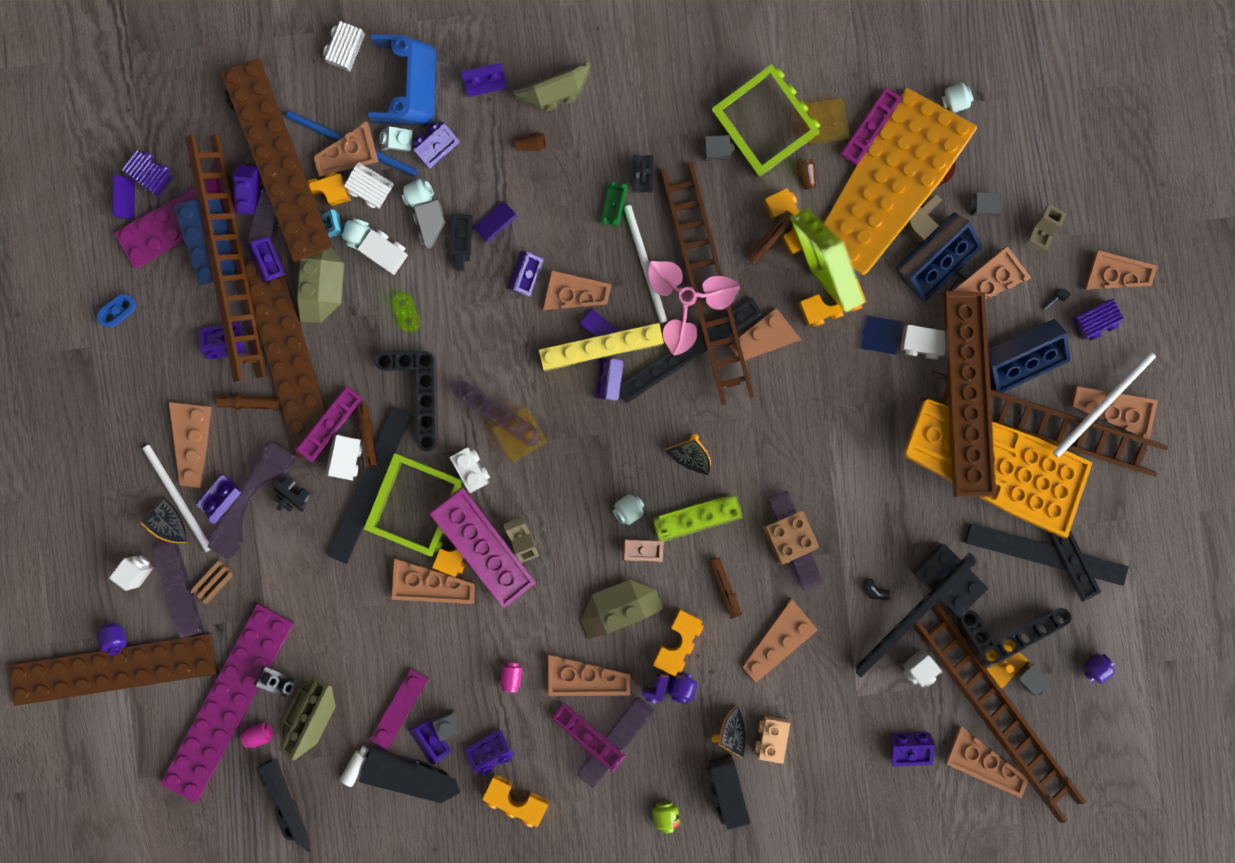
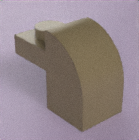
[906,194,942,243]
[1026,204,1067,255]
[503,517,539,563]

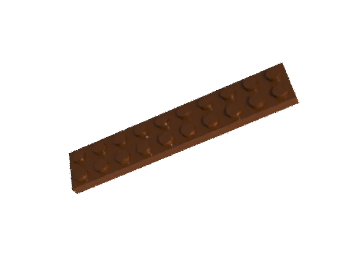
[221,58,334,262]
[244,253,333,459]
[943,291,996,497]
[8,633,218,706]

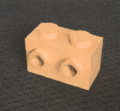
[754,715,790,764]

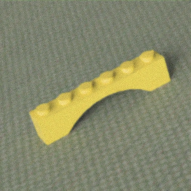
[539,323,664,371]

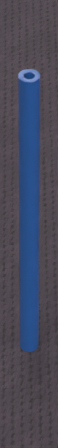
[286,110,418,177]

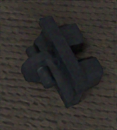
[632,155,653,193]
[273,476,311,512]
[253,665,295,697]

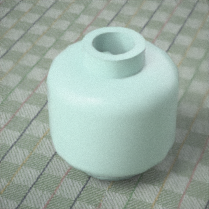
[942,83,974,113]
[402,179,434,209]
[341,217,371,249]
[613,495,644,525]

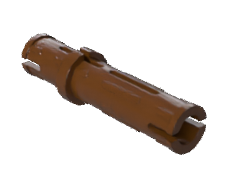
[746,210,794,265]
[217,394,281,410]
[356,405,377,468]
[708,557,742,619]

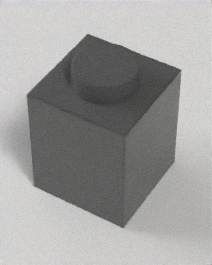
[704,135,734,161]
[969,192,1002,216]
[1014,662,1051,696]
[432,711,462,742]

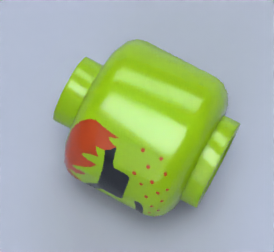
[652,801,680,833]

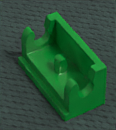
[599,182,628,228]

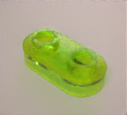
[393,292,420,333]

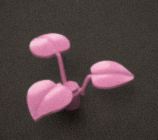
[648,261,740,355]

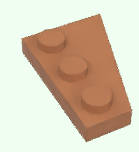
[314,122,378,177]
[1084,250,1158,290]
[543,270,612,310]
[728,308,801,360]

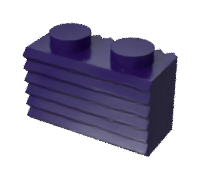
[121,149,173,196]
[233,164,261,214]
[1072,298,1124,341]

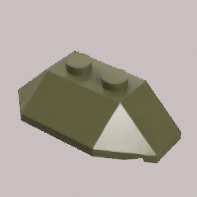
[513,62,591,111]
[297,248,345,323]
[581,579,664,639]
[279,676,336,760]

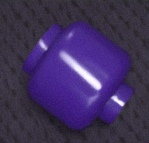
[97,623,127,655]
[1084,654,1116,684]
[668,672,697,704]

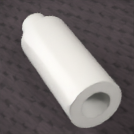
[339,746,370,787]

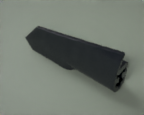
[359,745,460,803]
[256,758,311,852]

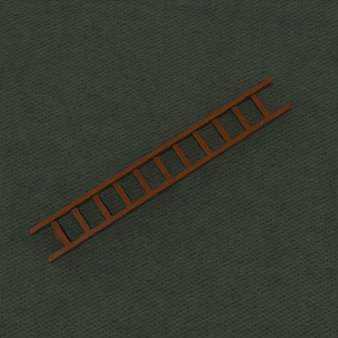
[185,134,266,382]
[661,161,754,405]
[921,370,1168,477]
[913,605,1086,823]

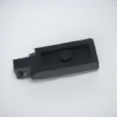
[450,214,473,272]

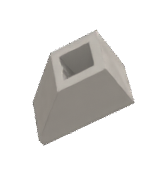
[413,200,446,249]

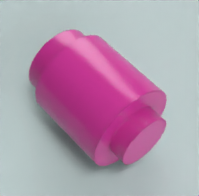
[500,661,522,692]
[241,722,274,749]

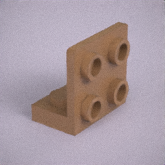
[762,511,819,565]

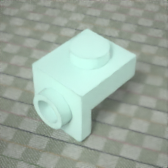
[379,127,412,152]

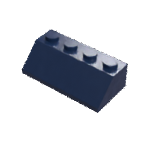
[174,199,236,286]
[895,212,983,302]
[988,318,1071,392]

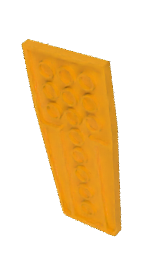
[824,88,977,275]
[904,399,1093,538]

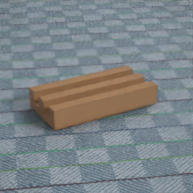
[191,560,235,604]

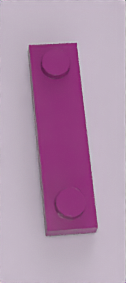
[840,87,902,166]
[296,386,363,463]
[370,668,429,750]
[551,703,626,772]

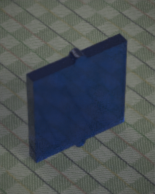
[861,316,902,355]

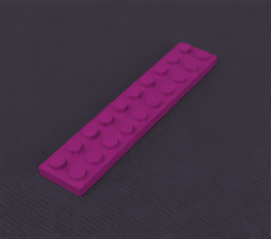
[160,603,295,803]

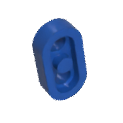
[97,294,136,328]

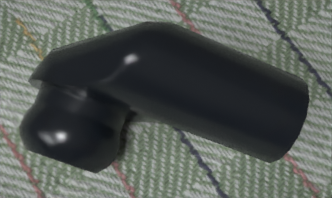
[863,578,890,600]

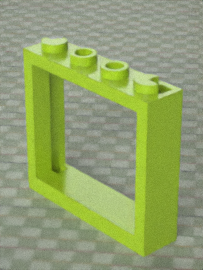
[712,64,820,177]
[790,208,864,312]
[364,453,466,557]
[653,495,742,542]

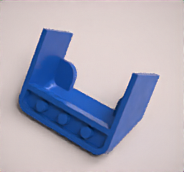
[368,34,437,126]

